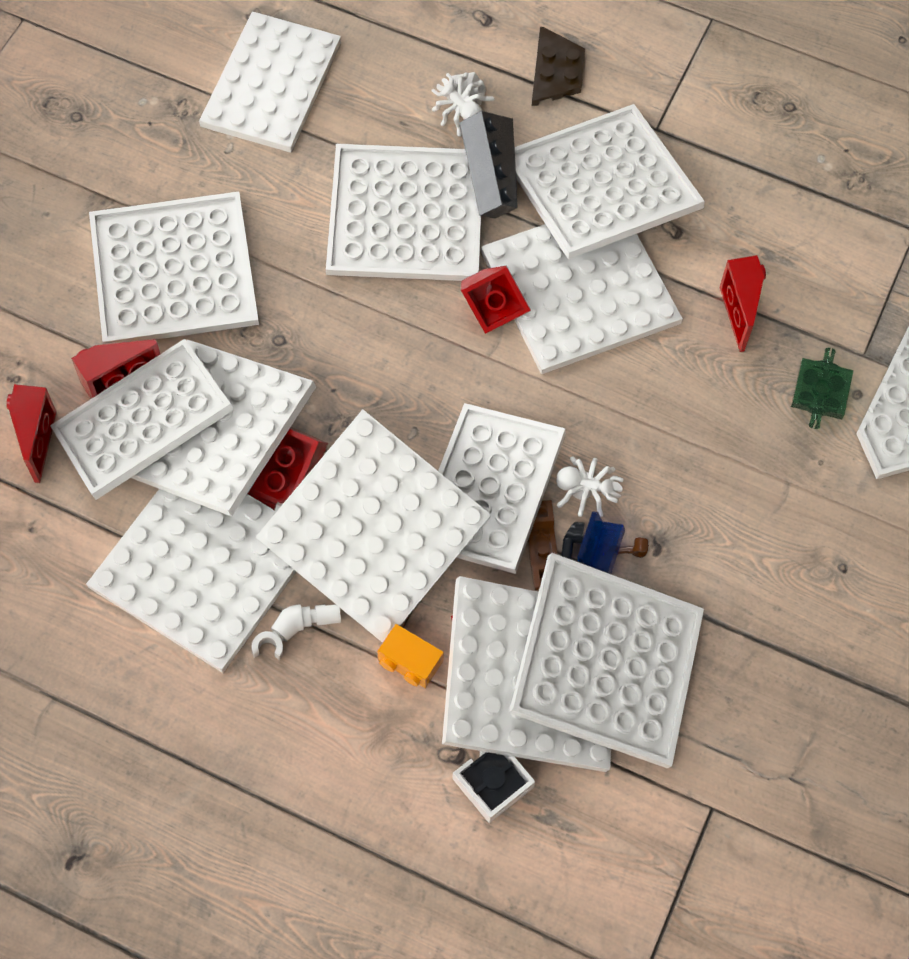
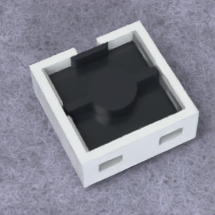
[452,751,535,823]

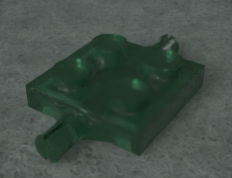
[791,348,854,429]

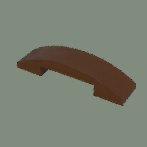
[528,500,558,591]

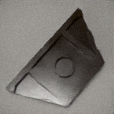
[531,27,585,106]

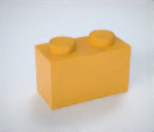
[377,624,444,689]

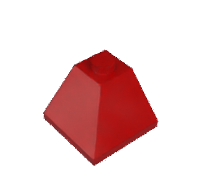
[461,265,531,334]

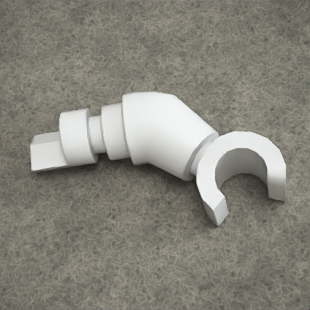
[252,604,341,660]

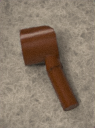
[610,537,649,558]

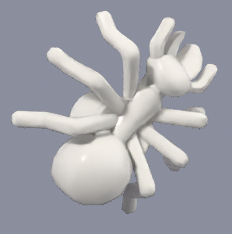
[431,72,495,136]
[556,456,623,517]

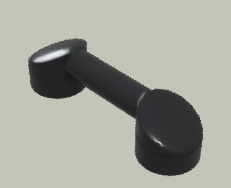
[561,522,585,560]

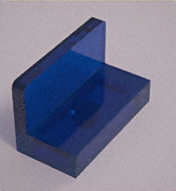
[577,511,625,574]

